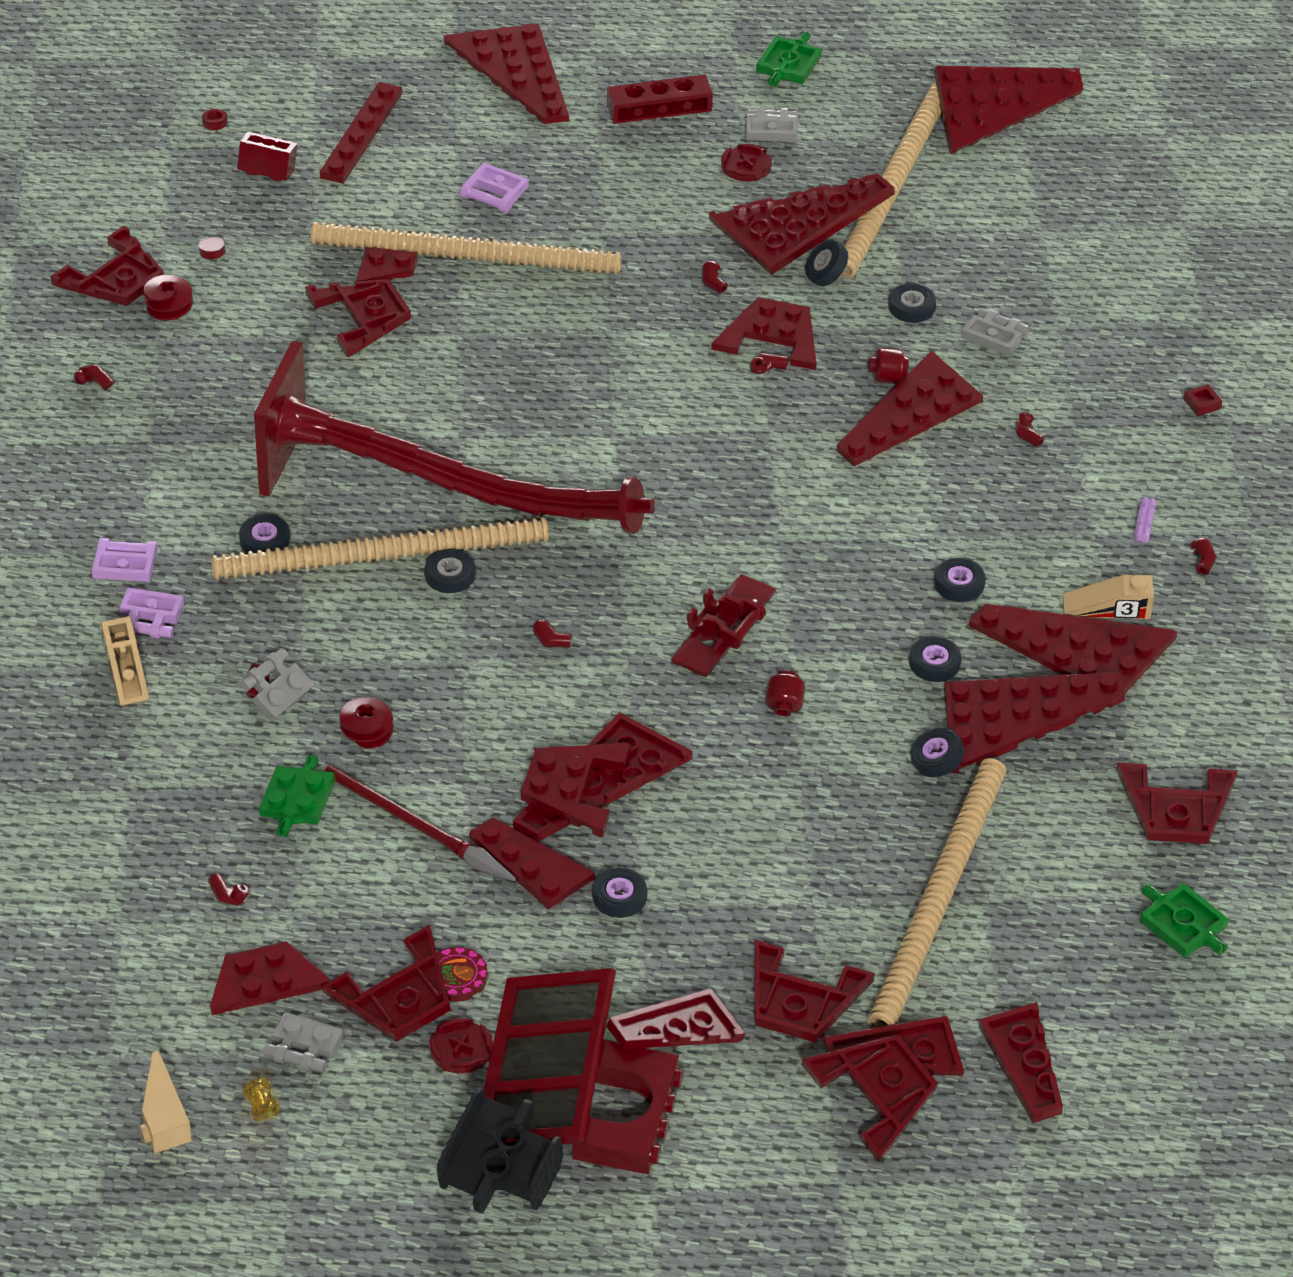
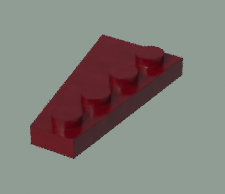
[469,817,595,910]
[606,988,746,1049]
[979,1002,1063,1123]
[823,1016,964,1076]

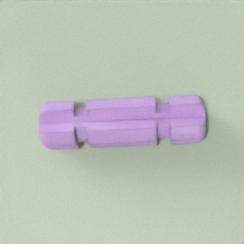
[1134,497,1156,543]

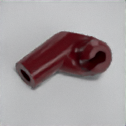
[1015,412,1045,448]
[1191,537,1217,575]

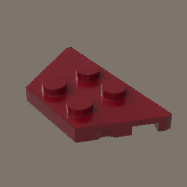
[210,941,330,1015]

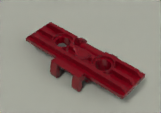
[671,574,776,677]

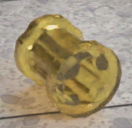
[242,1078,280,1122]

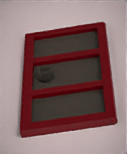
[484,968,616,1146]

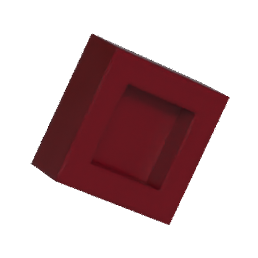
[1184,384,1222,417]

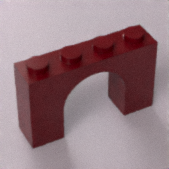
[572,1040,684,1175]

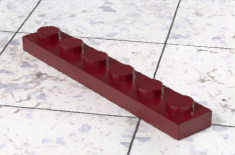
[319,82,403,184]

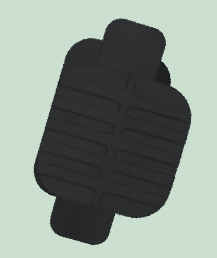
[437,1088,563,1213]

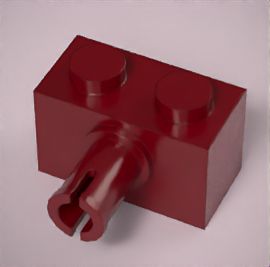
[237,132,297,181]

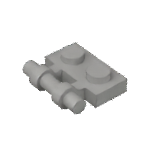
[746,107,798,142]
[961,308,1030,356]
[240,648,315,721]
[263,1012,344,1073]

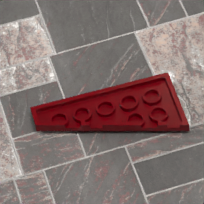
[837,351,983,467]
[513,712,693,842]

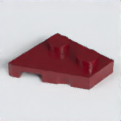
[356,247,418,281]

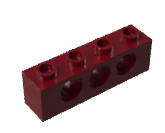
[607,74,713,124]

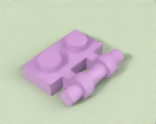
[116,587,184,639]

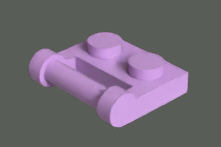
[460,163,528,214]
[92,538,158,582]

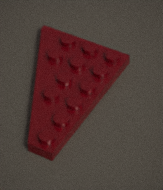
[443,23,569,124]
[934,65,1084,153]
[708,173,895,275]
[969,604,1177,694]
[945,672,1125,774]

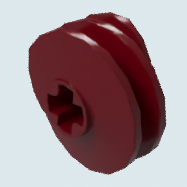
[144,275,193,321]
[339,697,393,749]

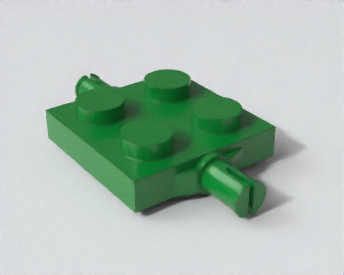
[756,31,822,88]
[258,755,335,838]
[1139,883,1229,958]

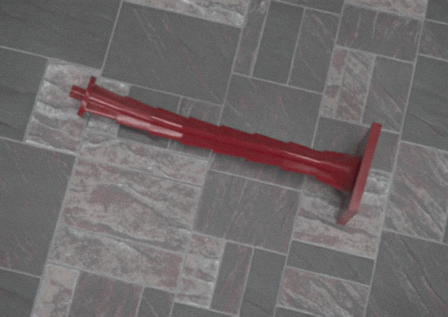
[254,341,655,534]

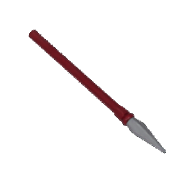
[324,765,516,881]

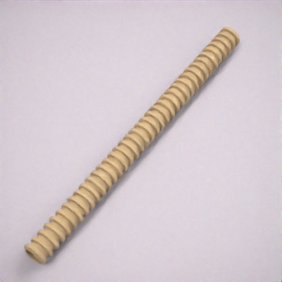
[840,82,942,279]
[310,222,621,275]
[211,517,549,581]
[868,758,1006,1029]

